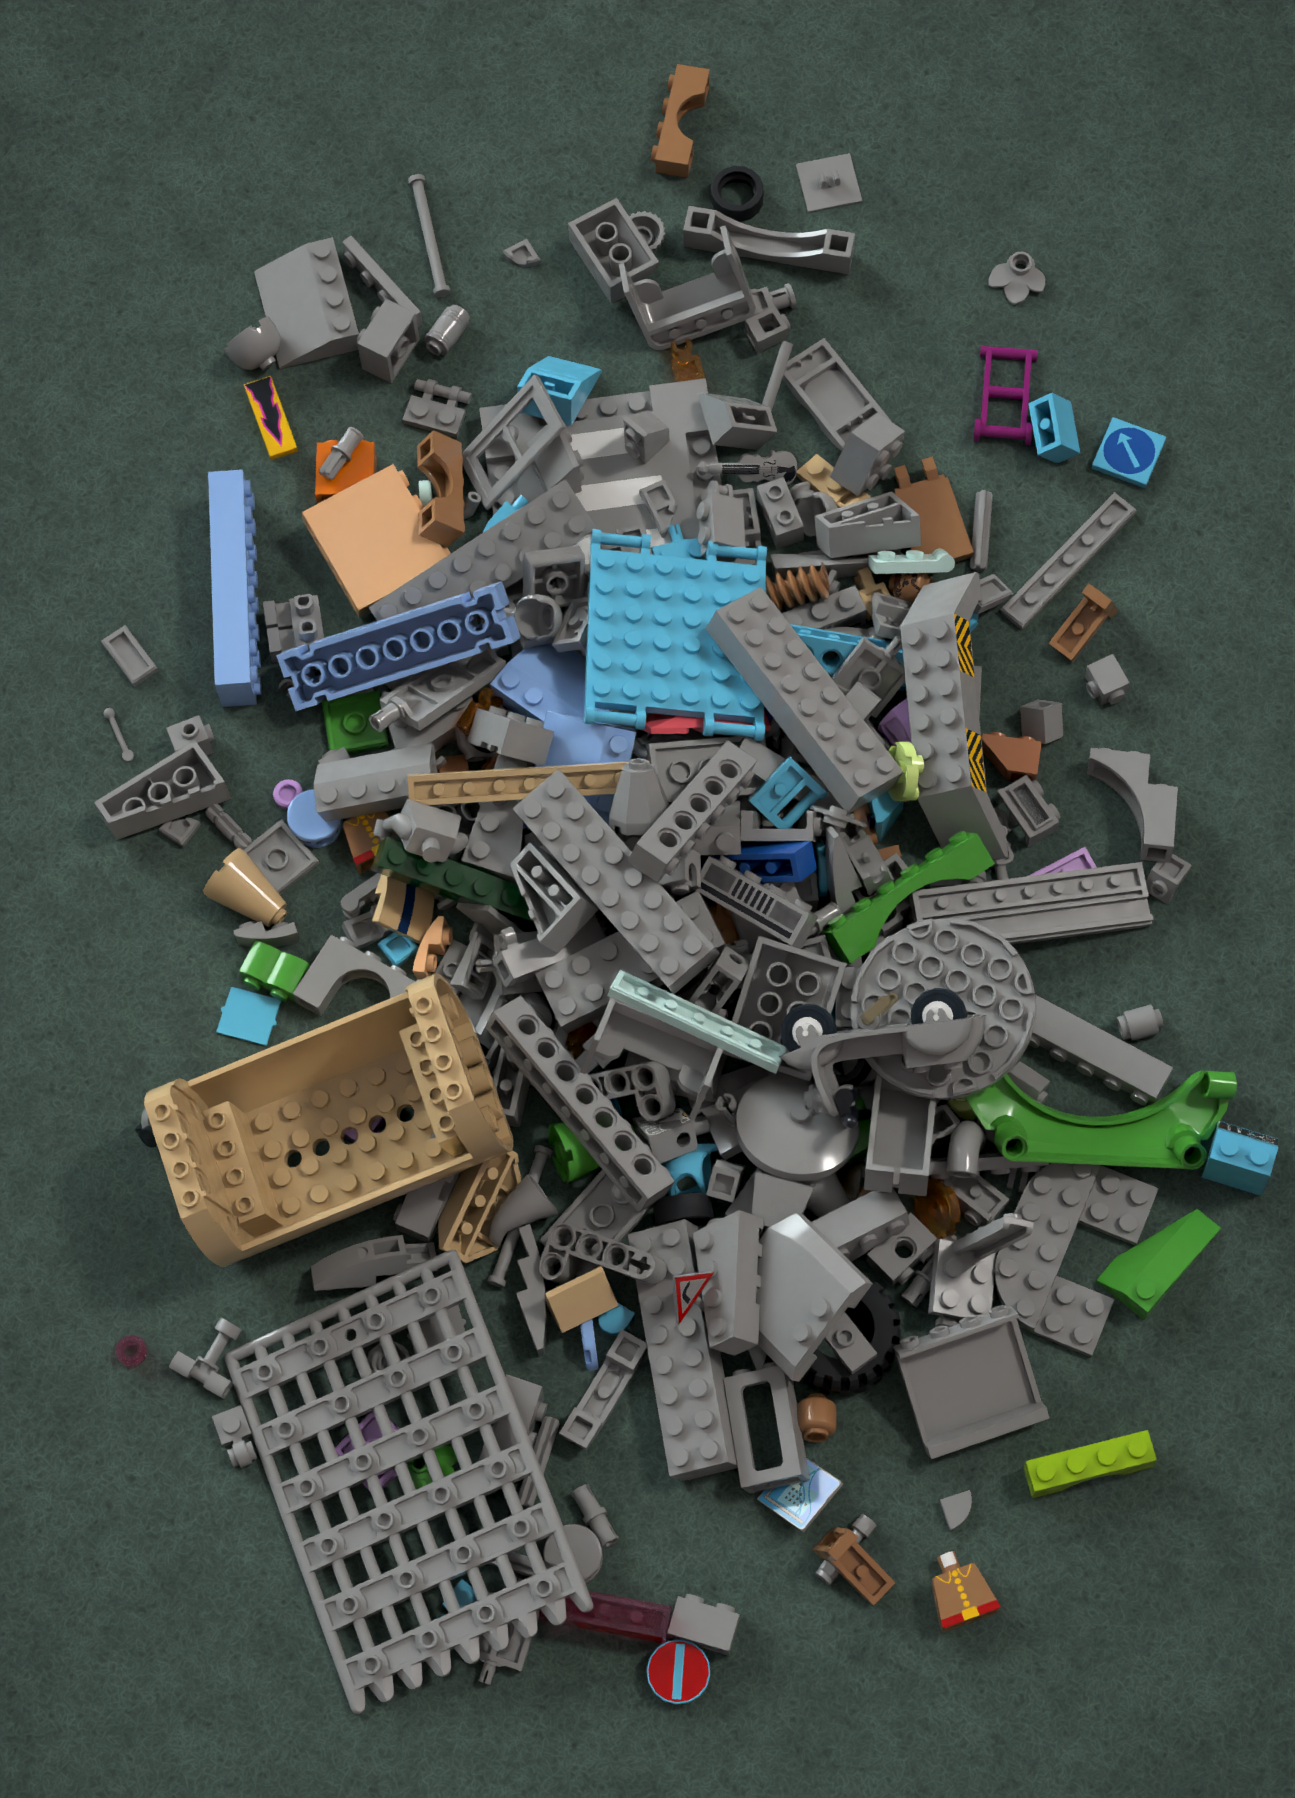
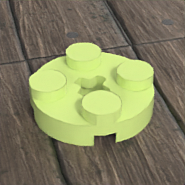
[888,742,924,802]

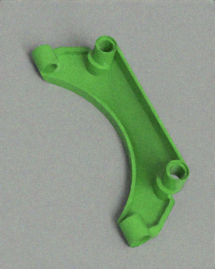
[964,1070,1237,1170]

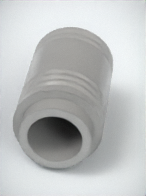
[424,305,470,356]

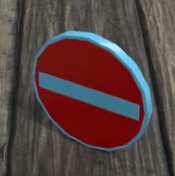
[646,1639,711,1705]

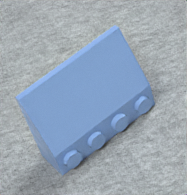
[490,643,610,726]
[523,711,636,832]

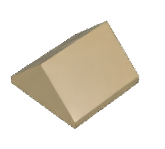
[545,1266,618,1333]

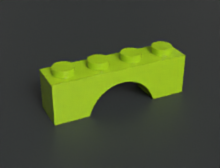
[1023,1430,1157,1498]

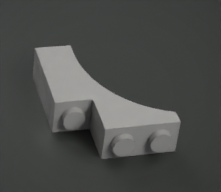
[1087,748,1178,863]

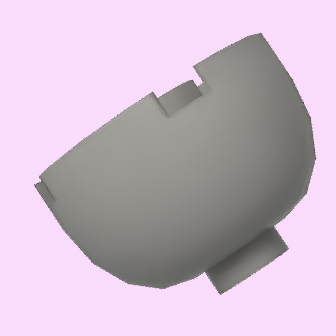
[223,317,281,371]

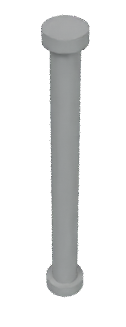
[408,174,451,298]
[487,1145,553,1288]

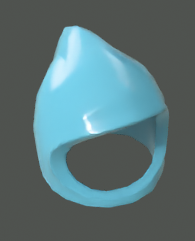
[661,1144,718,1196]

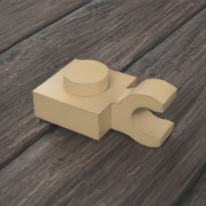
[854,567,891,621]

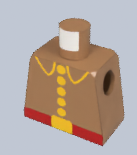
[342,811,389,874]
[931,1551,1000,1633]

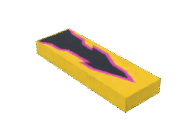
[244,376,298,460]

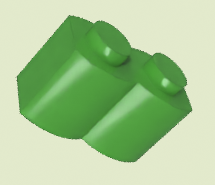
[239,941,310,1002]

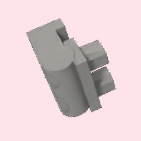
[263,594,324,663]

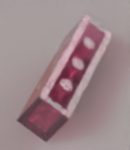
[539,1591,672,1644]

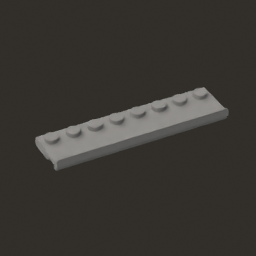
[909,862,1153,945]

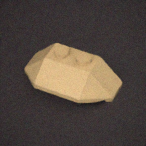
[438,1150,521,1263]

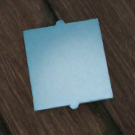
[216,987,282,1046]

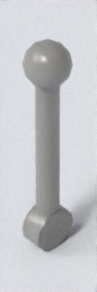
[103,708,134,762]

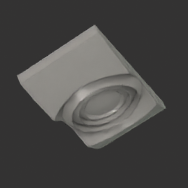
[782,338,891,451]

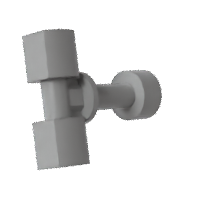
[169,1318,242,1399]

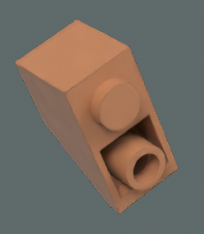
[982,732,1042,781]

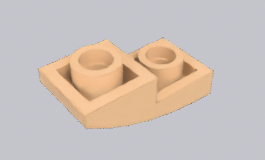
[413,916,453,980]

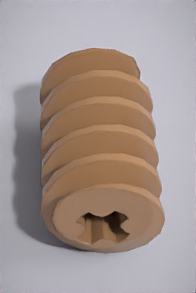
[766,562,830,611]

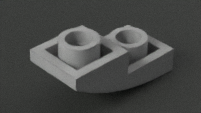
[233,921,301,947]

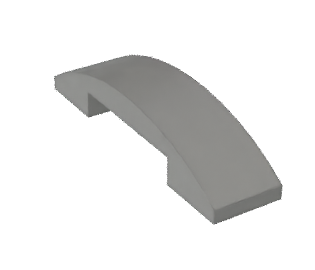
[559,1329,647,1450]

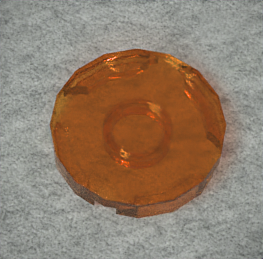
[914,1178,960,1240]

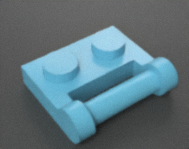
[748,756,828,829]

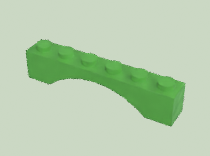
[822,831,995,964]

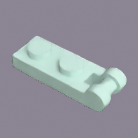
[868,548,955,574]

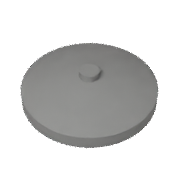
[735,1073,859,1181]

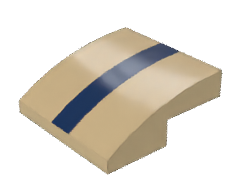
[372,874,434,944]

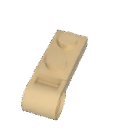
[797,454,871,508]

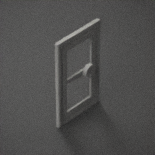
[462,374,566,510]

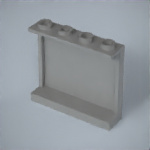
[893,1305,1050,1459]

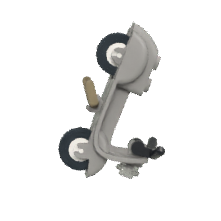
[779,988,986,1129]

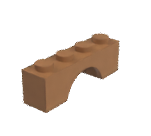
[651,64,710,178]
[417,430,465,548]

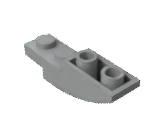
[311,1235,437,1291]

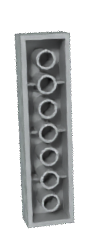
[369,479,598,621]
[706,587,903,814]
[512,769,720,994]
[628,1219,738,1481]

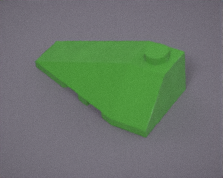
[1096,1209,1221,1321]

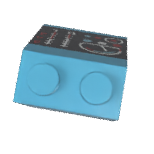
[1202,1121,1278,1196]

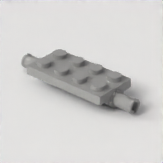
[369,643,506,732]

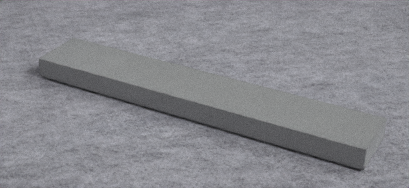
[1000,492,1136,630]

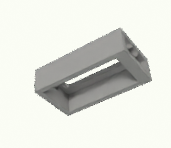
[723,1362,810,1494]

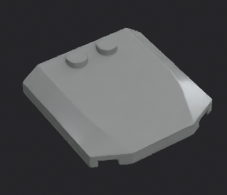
[756,1213,873,1382]

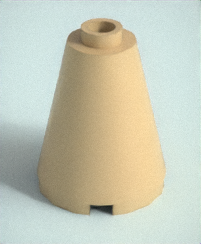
[203,848,288,927]

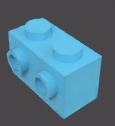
[1028,393,1080,463]

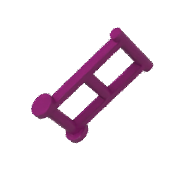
[973,346,1038,446]

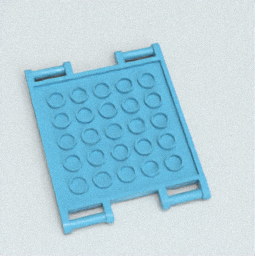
[584,529,767,741]

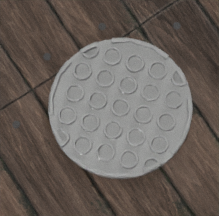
[851,918,1036,1100]

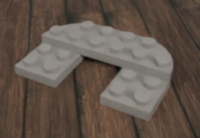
[994,1163,1159,1357]

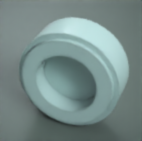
[419,480,432,508]

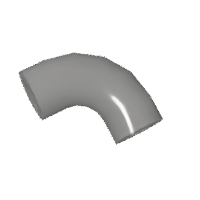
[946,1121,987,1178]

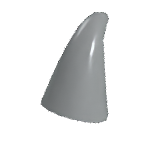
[489,1174,558,1247]

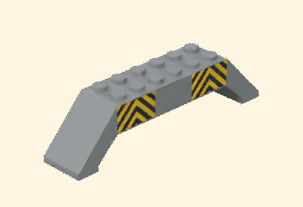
[900,572,1008,861]

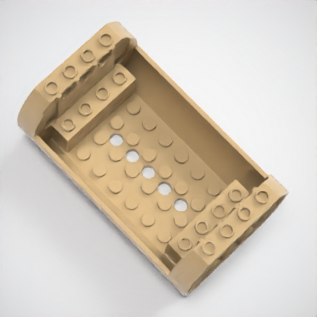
[144,973,513,1267]

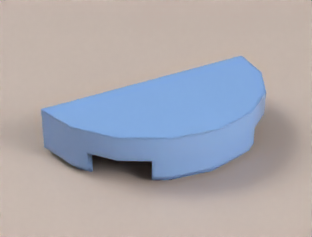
[580,1319,599,1371]

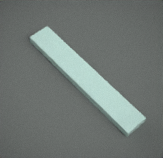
[607,970,787,1074]

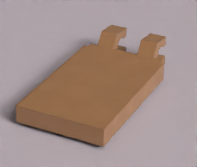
[894,456,974,563]

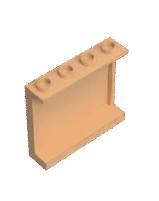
[302,464,451,617]

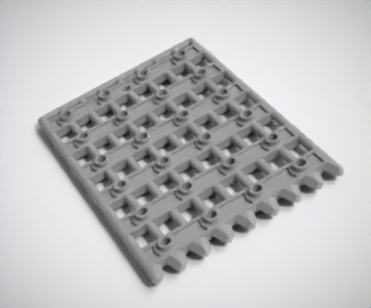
[224,1249,593,1714]

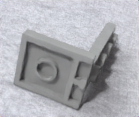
[928,1213,1034,1320]

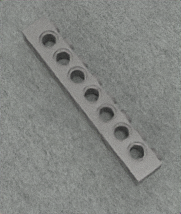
[485,995,675,1213]

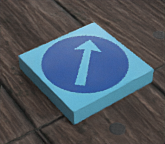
[1091,417,1166,488]

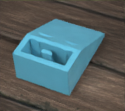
[517,356,602,426]

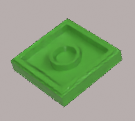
[322,691,389,754]

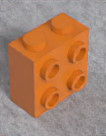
[315,440,377,504]

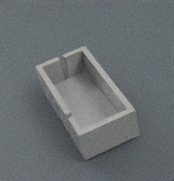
[864,1073,936,1196]

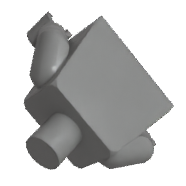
[373,799,468,863]

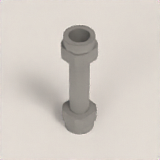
[815,1514,877,1585]

